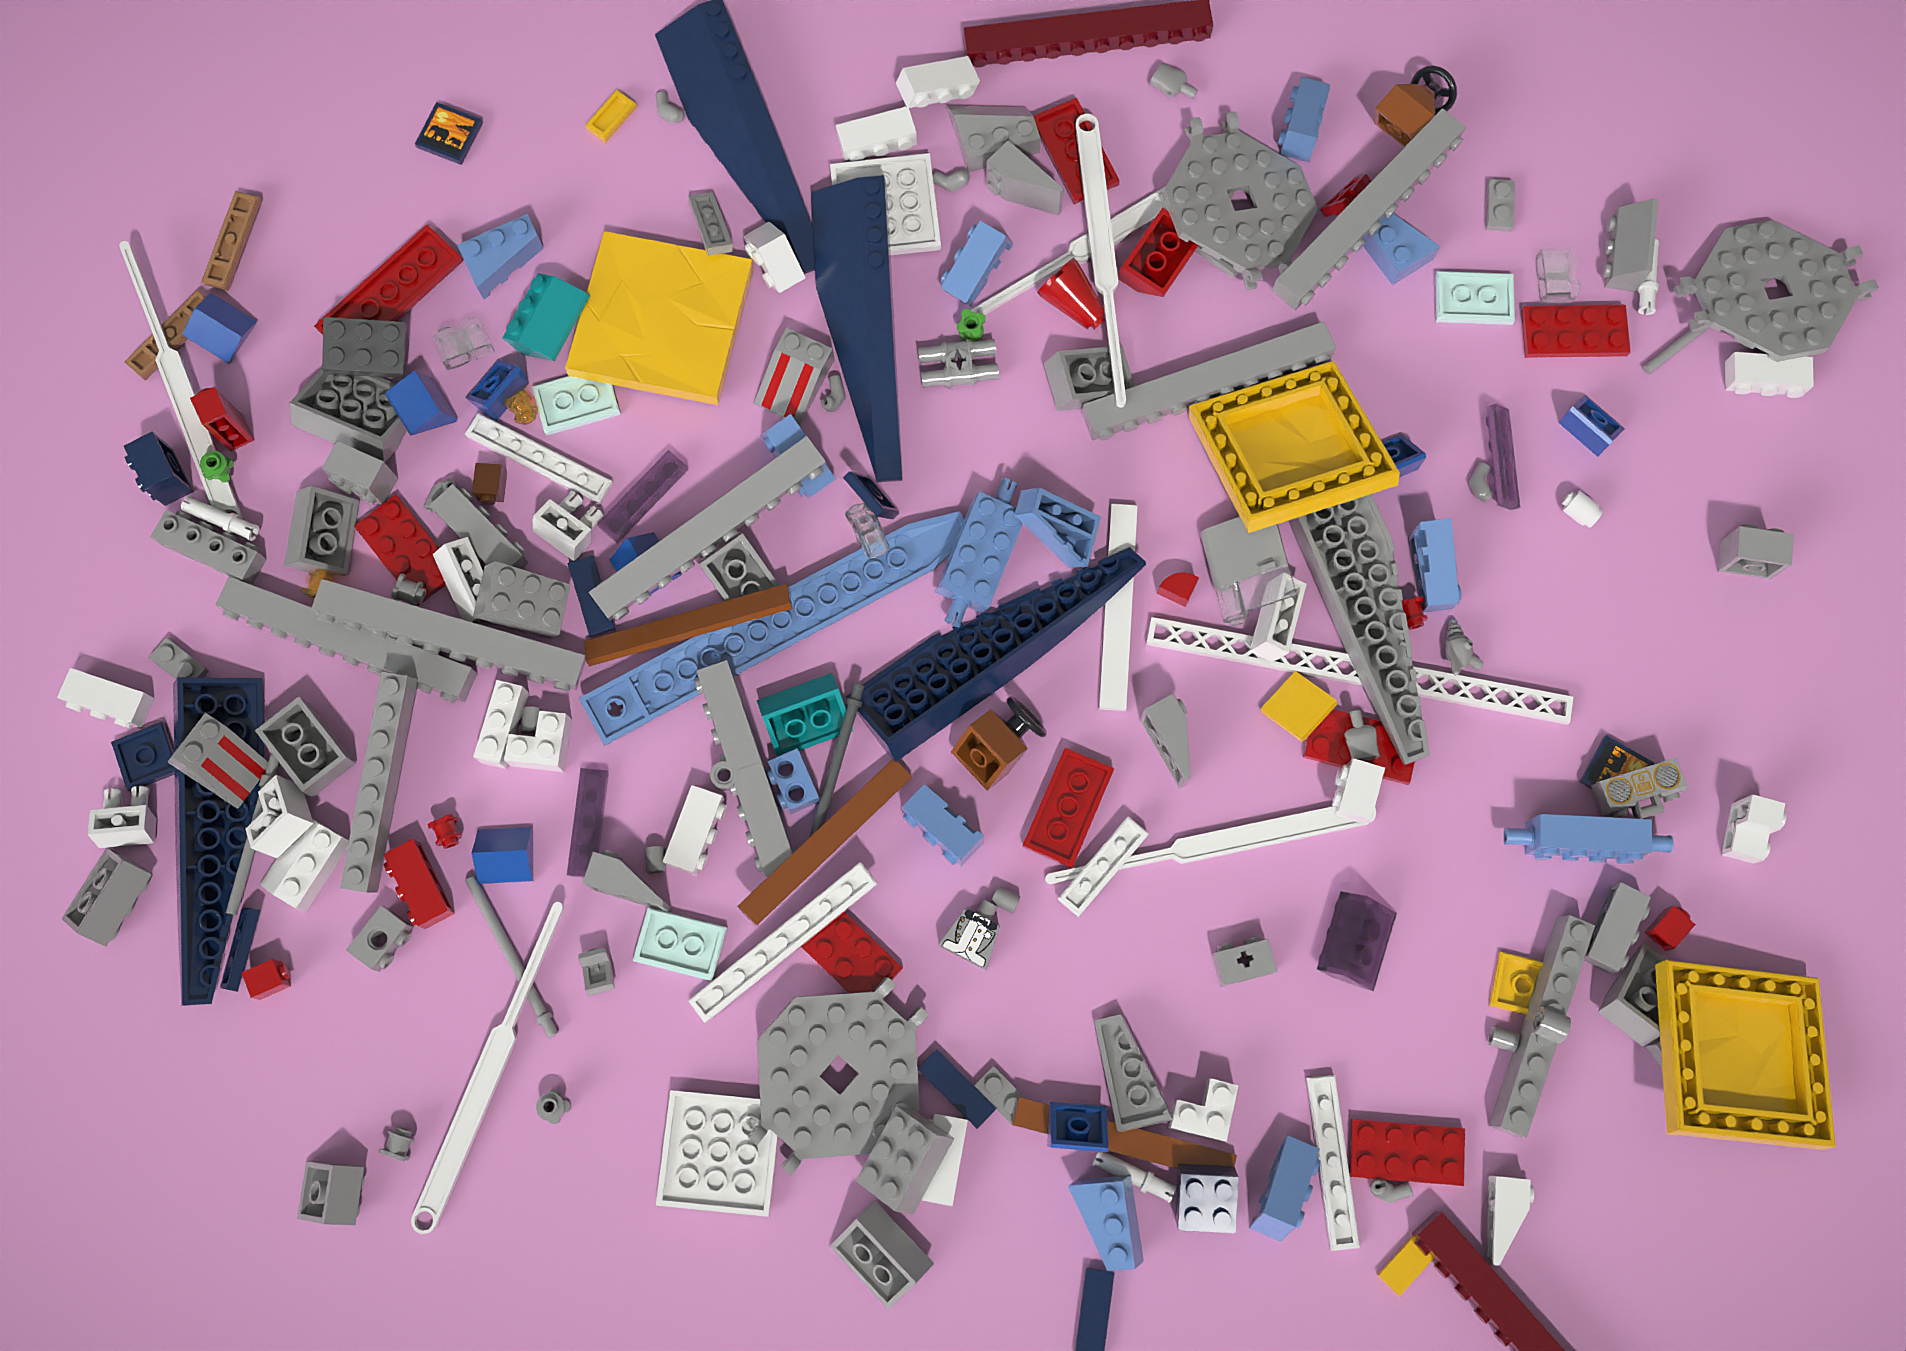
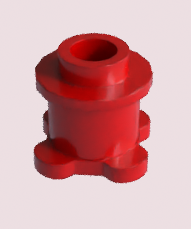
[1402,596,1428,630]
[427,814,462,849]

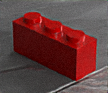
[190,386,254,451]
[383,839,455,929]

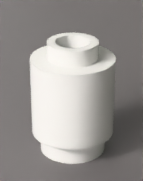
[1561,490,1603,528]

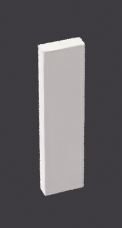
[1057,817,1149,917]

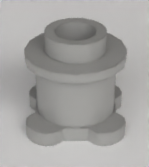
[391,573,426,606]
[536,1090,571,1124]
[379,1126,415,1161]

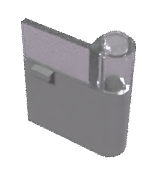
[1200,517,1297,626]

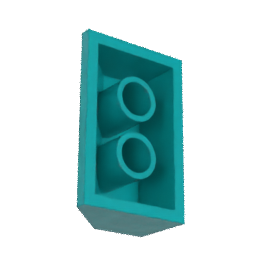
[502,273,590,362]
[757,673,853,757]

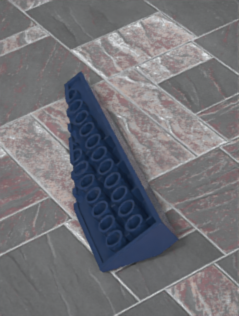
[655,0,815,274]
[811,175,903,483]
[845,547,1146,762]
[173,677,264,1006]

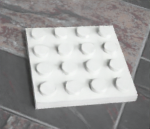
[830,153,941,255]
[656,1090,778,1217]

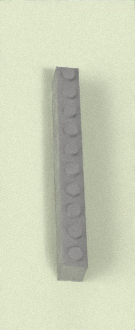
[1272,108,1466,311]
[1082,321,1336,441]
[589,436,826,621]
[215,577,477,703]
[311,579,586,692]

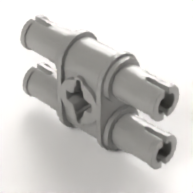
[918,338,999,388]

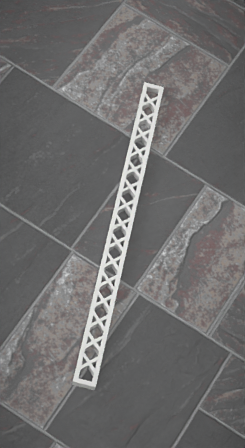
[1146,617,1573,725]

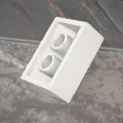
[260,819,349,912]

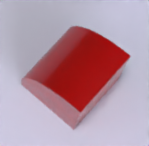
[1157,573,1199,607]

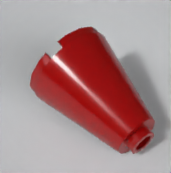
[1037,258,1106,330]

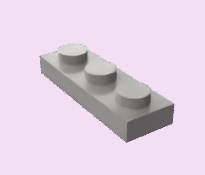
[688,192,733,256]

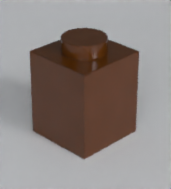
[472,463,507,505]

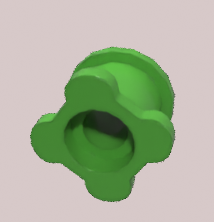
[957,309,986,342]
[200,451,234,483]

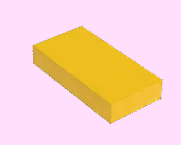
[585,90,637,143]
[1377,1235,1434,1296]

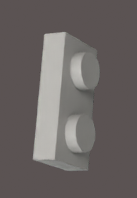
[1486,179,1515,232]
[148,637,209,679]
[974,1066,1026,1126]

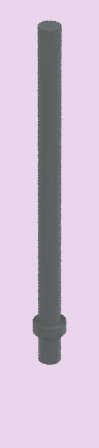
[809,683,865,837]

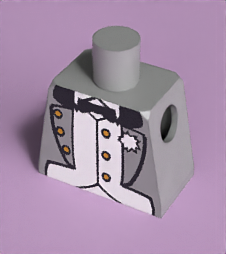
[939,900,1000,970]

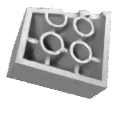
[947,105,1041,173]

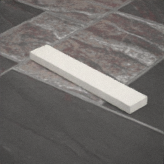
[465,413,613,505]
[1306,1075,1360,1251]

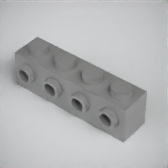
[429,484,528,569]
[150,510,267,585]

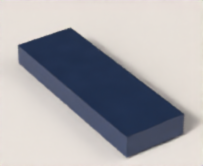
[568,555,616,637]
[220,907,260,992]
[918,1049,997,1129]
[1075,1268,1115,1351]

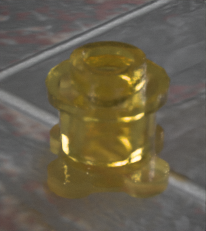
[504,390,538,425]
[301,569,335,598]

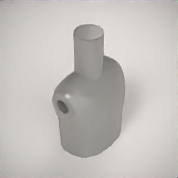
[1150,63,1198,99]
[1345,710,1380,761]

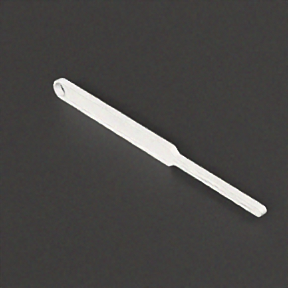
[1076,114,1126,408]
[971,186,1168,315]
[119,241,243,520]
[1045,806,1376,884]
[411,902,565,1234]

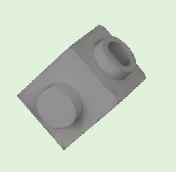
[578,948,615,996]

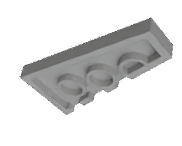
[1094,1014,1174,1132]

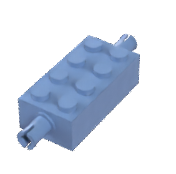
[934,478,1023,627]
[1503,814,1674,864]

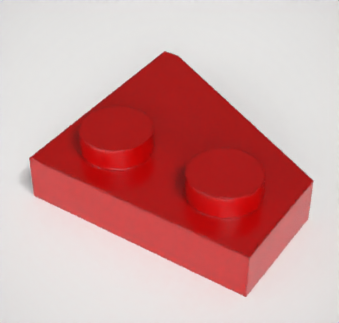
[1320,174,1371,217]

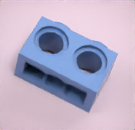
[766,748,820,814]

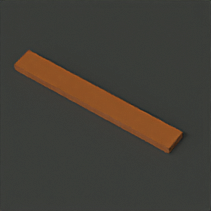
[584,584,793,667]
[737,759,912,926]
[1012,1097,1237,1169]

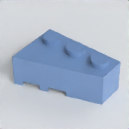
[1278,77,1331,162]
[457,214,543,300]
[1363,214,1440,285]
[940,221,1014,307]
[761,414,836,498]
[1015,487,1101,568]
[1408,518,1461,613]
[902,784,984,867]
[1249,1136,1321,1242]
[1068,1175,1144,1271]

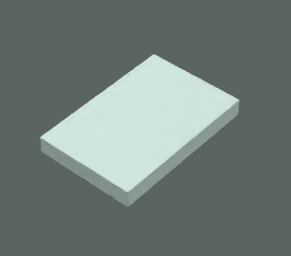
[1435,271,1515,325]
[532,376,621,436]
[633,907,728,981]

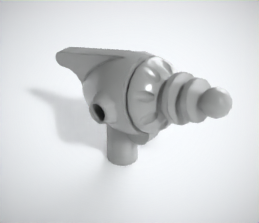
[1445,619,1483,675]

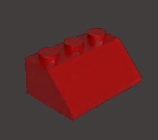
[1118,207,1199,297]

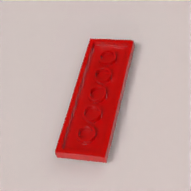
[314,225,463,335]

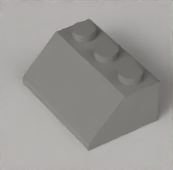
[1602,199,1658,292]
[284,486,359,576]
[62,848,152,946]
[830,1201,934,1310]

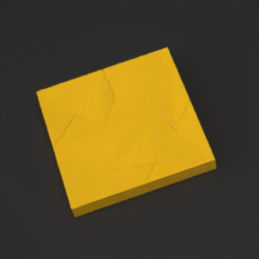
[565,231,754,405]
[1189,361,1400,533]
[1655,960,1836,1150]

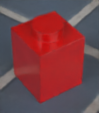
[1644,906,1696,951]
[241,959,291,1000]

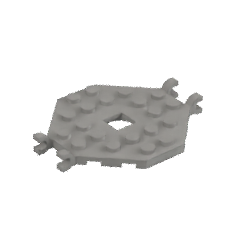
[1162,112,1318,290]
[1674,220,1879,362]
[747,977,929,1175]

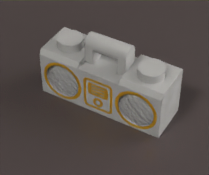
[1591,758,1687,819]

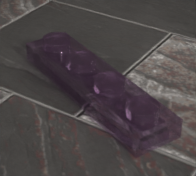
[1486,403,1520,510]
[597,450,689,544]
[567,768,609,878]

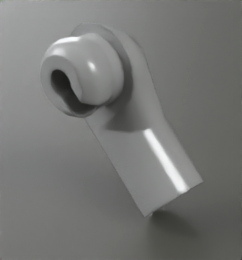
[656,92,684,123]
[933,170,970,192]
[821,375,846,412]
[1469,462,1493,502]
[424,479,458,512]
[1370,1179,1413,1203]

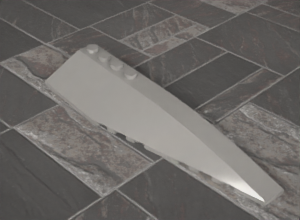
[1289,494,1430,765]

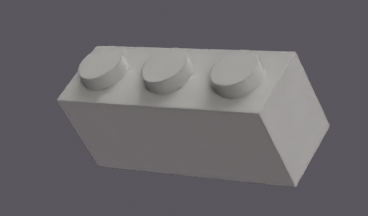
[1584,882,1651,973]

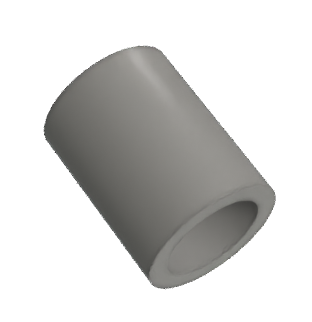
[521,707,542,734]
[645,846,666,873]
[991,886,1021,914]
[1488,1026,1520,1052]

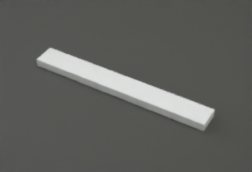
[1099,504,1138,711]
[689,862,878,1023]

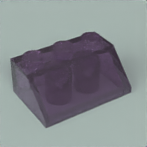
[1317,891,1397,991]

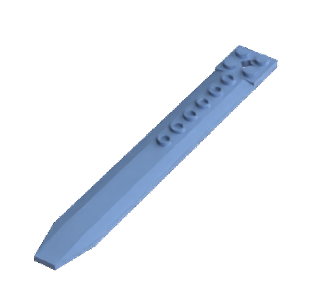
[579,511,964,746]

